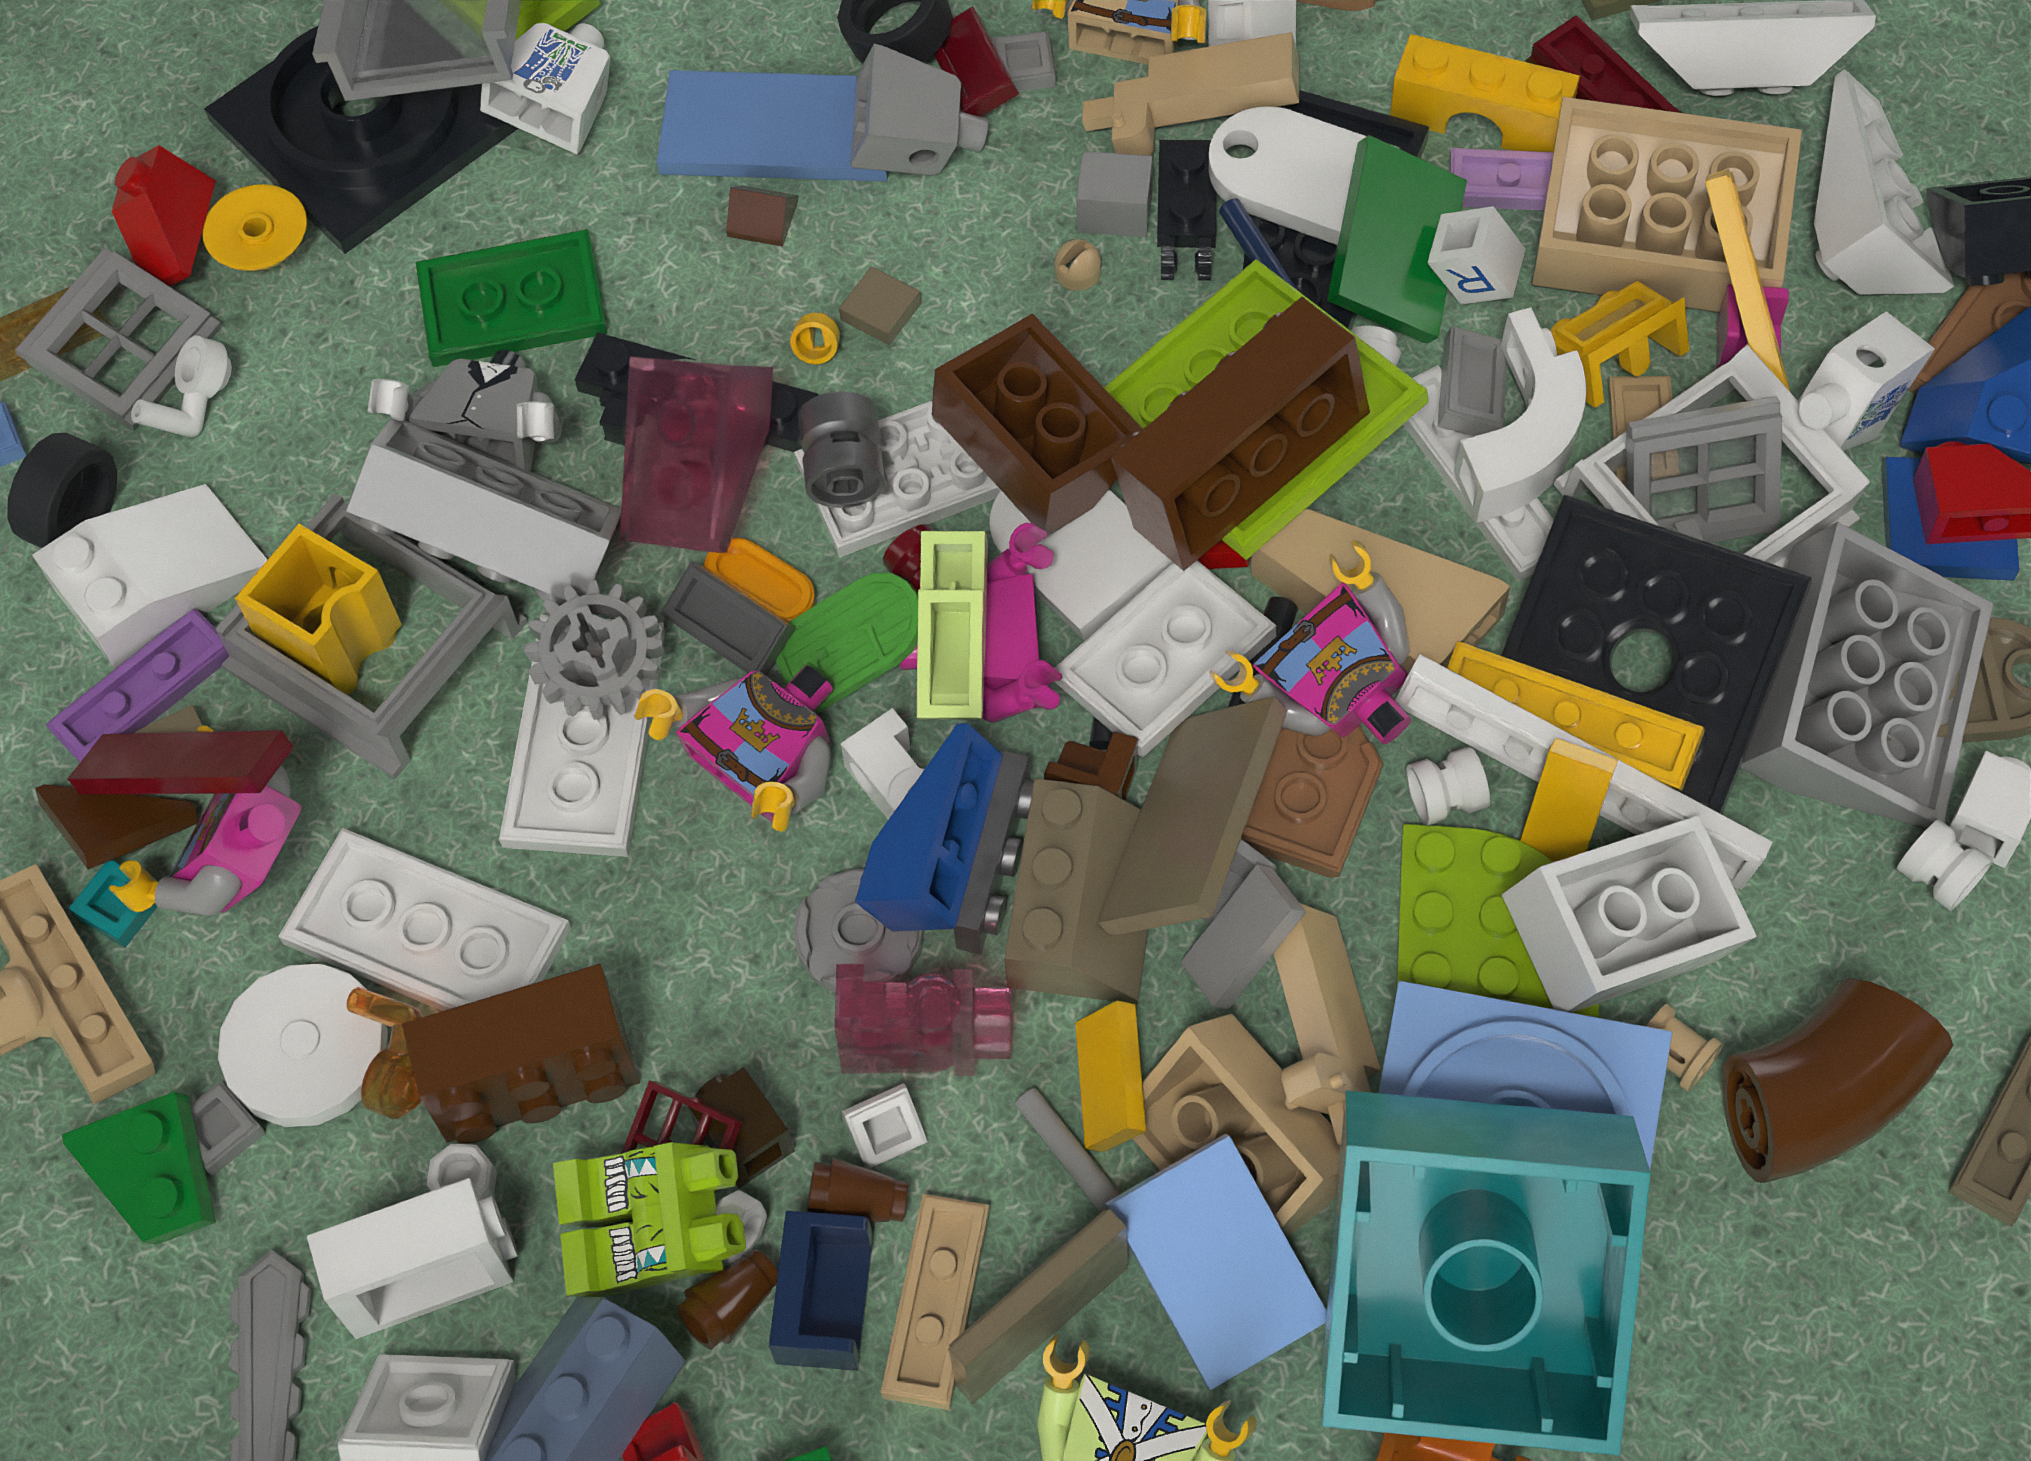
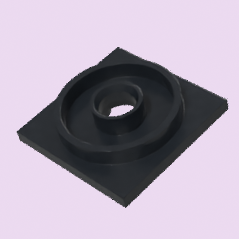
[204,0,519,254]
[1501,494,1812,815]

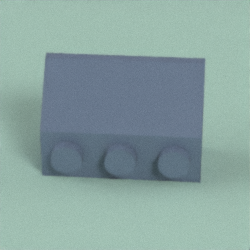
[485,1297,685,1461]

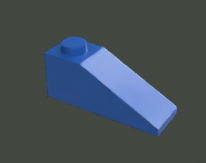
[855,723,1003,932]

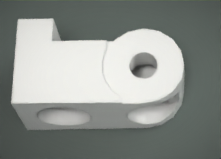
[841,708,924,820]

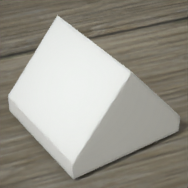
[842,1083,928,1169]

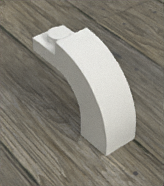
[1454,307,1586,523]

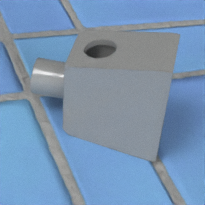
[850,44,988,176]

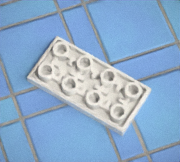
[794,401,1001,558]

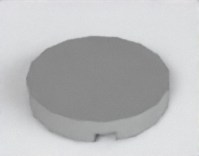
[793,869,925,997]

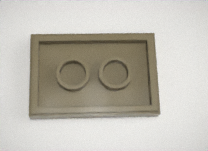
[948,1209,1128,1405]

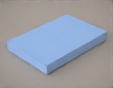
[1105,1134,1326,1390]

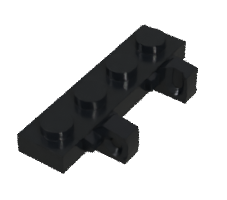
[574,332,819,478]

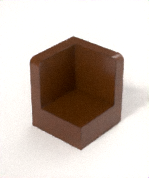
[1044,731,1139,801]

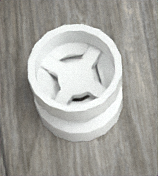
[1406,746,1490,826]
[1897,819,1993,912]

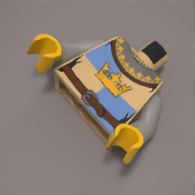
[1031,0,1207,65]

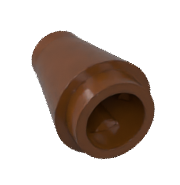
[807,1157,908,1223]
[676,1250,778,1350]

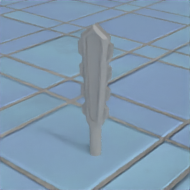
[230,1250,311,1461]

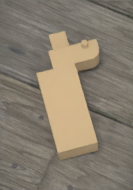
[1082,32,1299,156]
[1273,903,1381,1146]

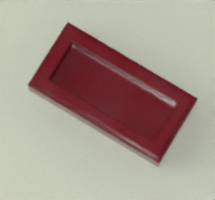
[934,6,1019,117]

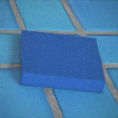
[1882,457,2019,581]

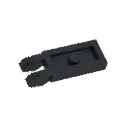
[1157,140,1217,281]

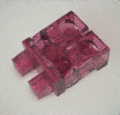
[835,964,1011,1076]

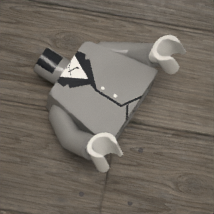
[367,350,562,471]

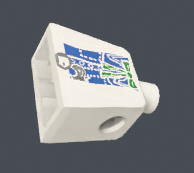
[480,23,611,154]
[1798,312,1935,451]

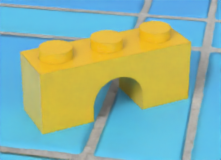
[1390,34,1580,152]

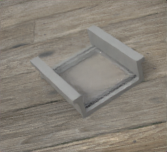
[312,0,521,101]

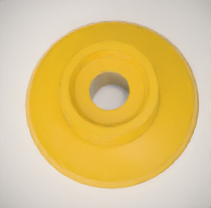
[203,184,307,271]

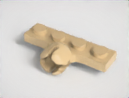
[0,864,155,1105]

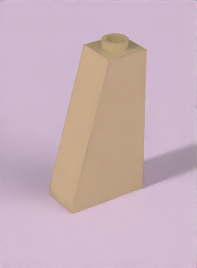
[1250,508,1510,674]

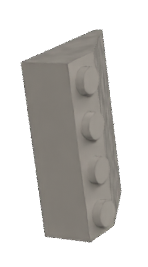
[1740,522,1994,828]

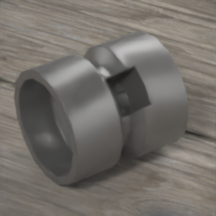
[798,391,885,508]

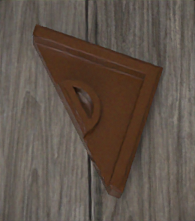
[35,784,198,870]

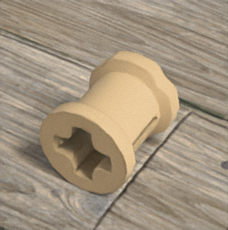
[1646,1004,1724,1092]

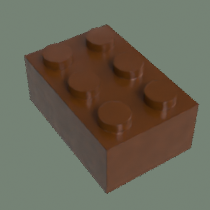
[402,963,640,1144]

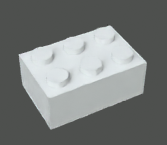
[1502,815,1757,1013]

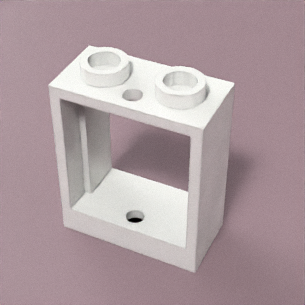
[307,1178,518,1339]

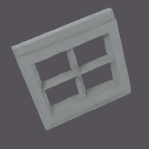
[15,248,221,430]

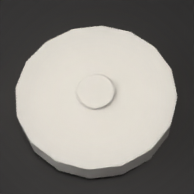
[218,964,388,1127]

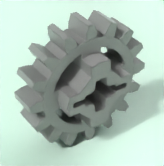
[524,580,665,720]

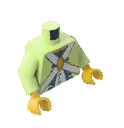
[1037,1334,1257,1461]

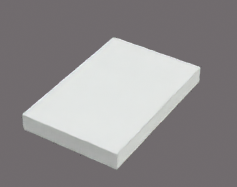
[1054,561,1276,758]

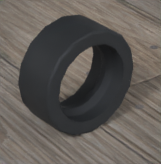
[837,0,952,64]
[7,433,118,548]

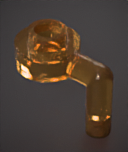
[346,987,422,1119]

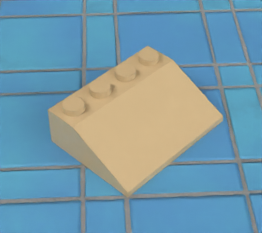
[1532,97,1802,312]

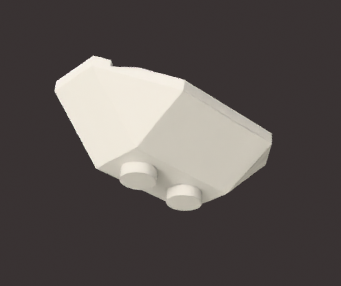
[1630,0,1876,96]

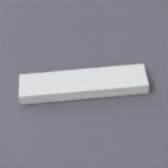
[1403,365,1554,582]

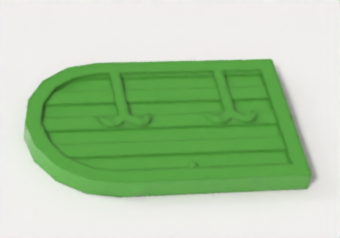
[776,573,918,714]

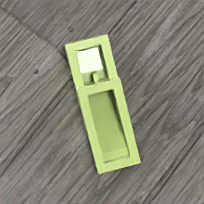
[917,531,988,720]

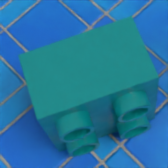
[1322,1091,1651,1456]

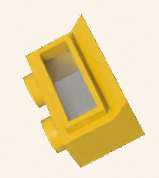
[1550,281,1689,408]

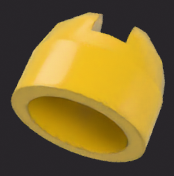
[790,312,840,365]

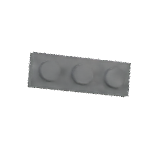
[953,750,1034,955]

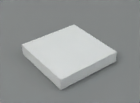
[338,1354,516,1461]

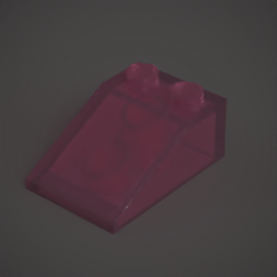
[620,356,773,553]

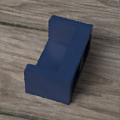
[769,1211,873,1371]

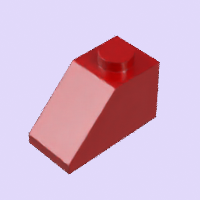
[111,145,216,287]
[1913,441,2031,544]

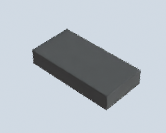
[660,561,796,676]

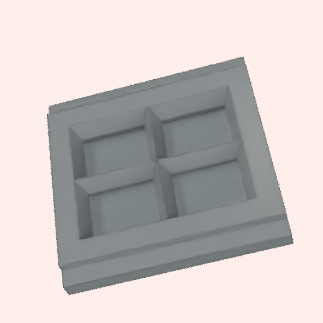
[1626,396,1782,543]

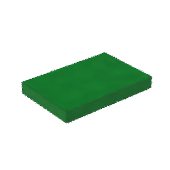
[1327,135,1467,344]
[415,229,607,368]

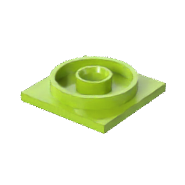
[1104,259,1429,560]

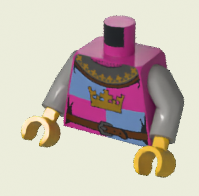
[1210,540,1411,744]
[634,665,833,832]
[109,726,302,916]

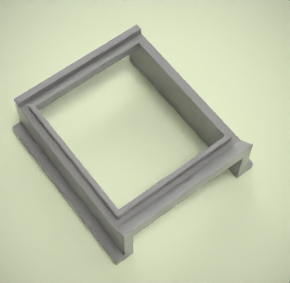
[215,493,528,779]

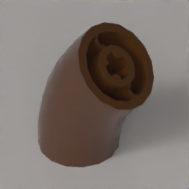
[1722,978,1954,1183]

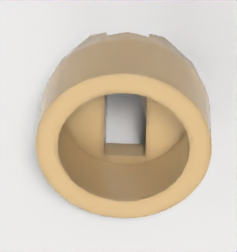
[1054,239,1101,291]

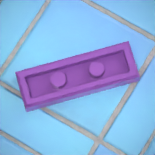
[45,608,229,763]

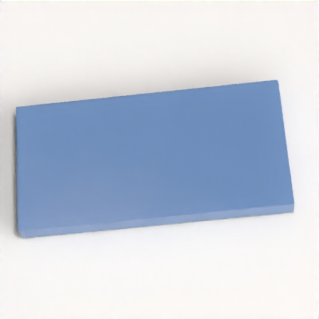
[657,70,888,182]

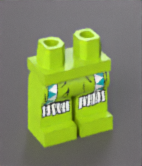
[553,1142,746,1297]

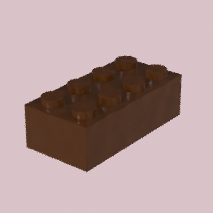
[1111,296,1370,571]

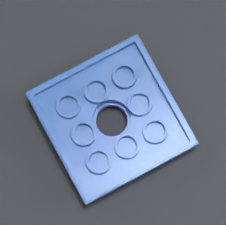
[1379,981,1672,1169]

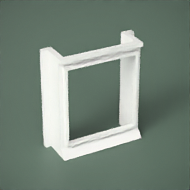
[1553,344,1870,569]

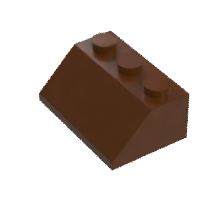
[931,313,1143,536]

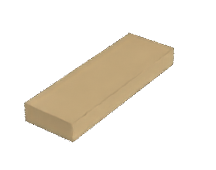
[881,1194,990,1411]

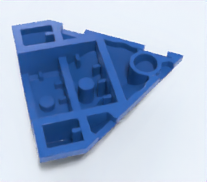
[1900,306,2031,464]

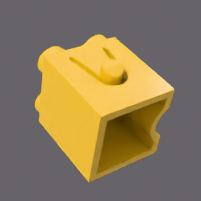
[235,524,402,695]

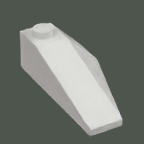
[1814,69,1954,295]

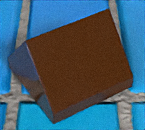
[726,185,798,247]

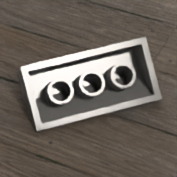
[346,418,623,606]

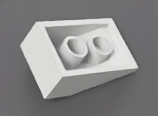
[32,484,267,669]

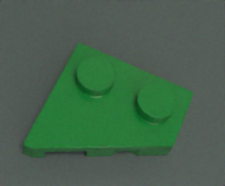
[62,1092,216,1245]

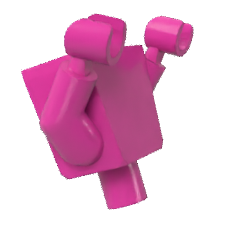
[900,523,1062,723]

